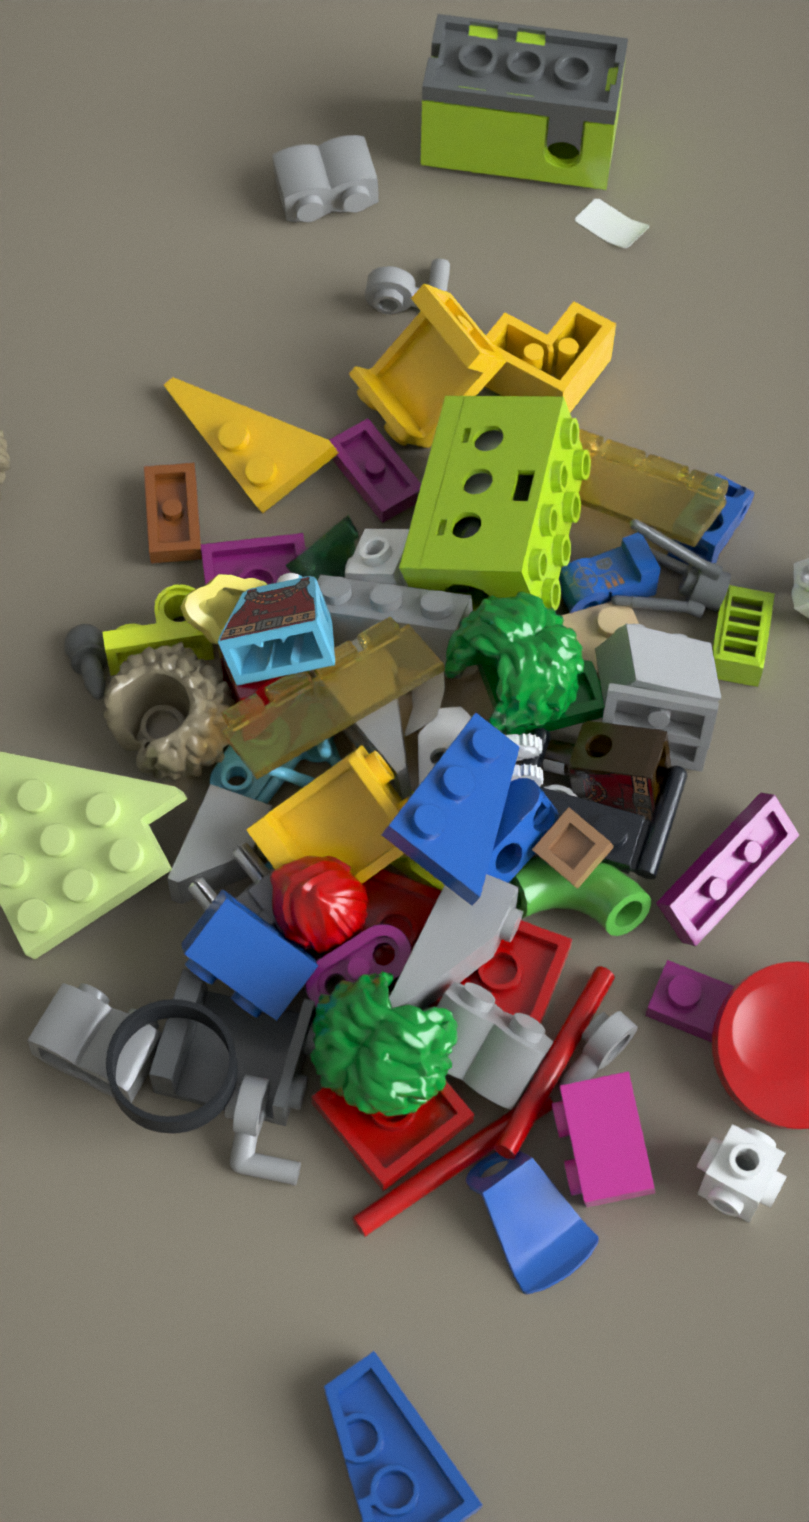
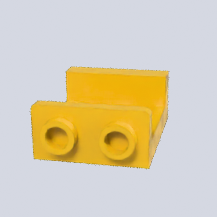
[349,284,507,448]
[246,745,410,883]

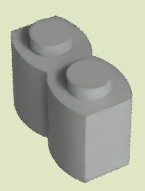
[272,135,379,222]
[437,982,553,1110]
[27,983,162,1103]

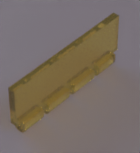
[579,428,728,547]
[221,616,445,780]

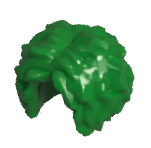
[444,591,584,733]
[311,971,458,1116]

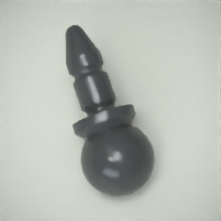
[64,624,108,700]

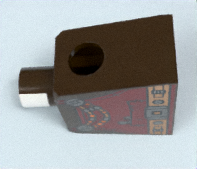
[543,721,671,821]

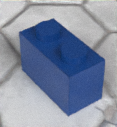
[181,889,318,1021]

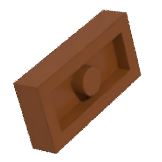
[144,462,202,564]

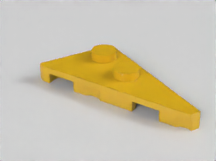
[163,377,339,513]

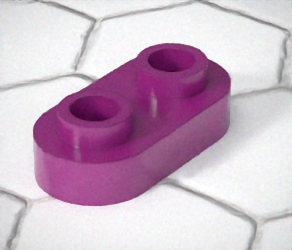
[306,924,413,1007]

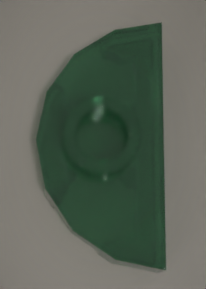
[285,515,359,580]

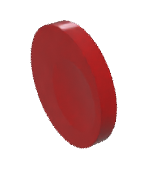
[712,961,809,1130]

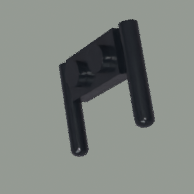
[520,727,688,879]

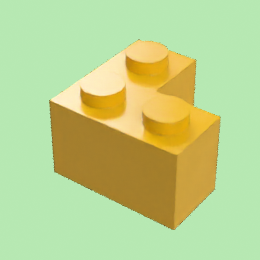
[485,301,616,413]

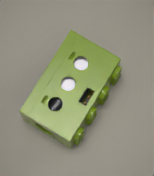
[399,396,591,611]

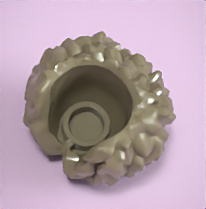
[103,642,237,781]

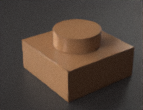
[532,807,614,889]

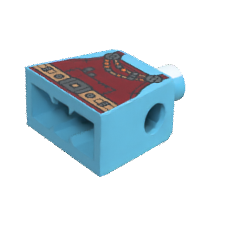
[218,573,335,686]

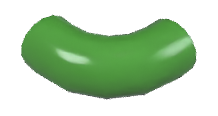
[509,856,651,936]

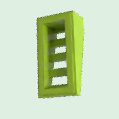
[712,585,775,687]

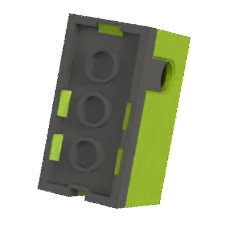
[421,14,628,190]

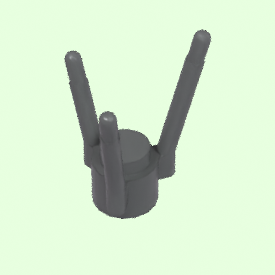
[611,519,731,618]

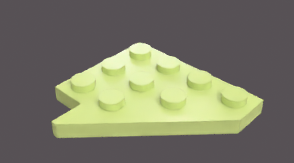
[0,752,187,959]

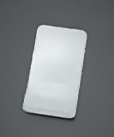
[575,199,650,248]
[405,665,445,736]

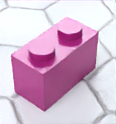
[552,1071,655,1208]

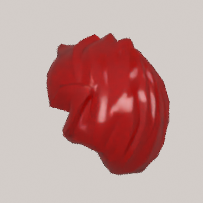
[270,856,368,954]

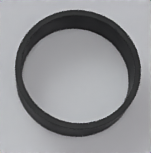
[106,999,238,1134]

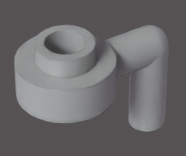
[365,259,450,314]
[560,1011,638,1085]
[225,1074,301,1185]

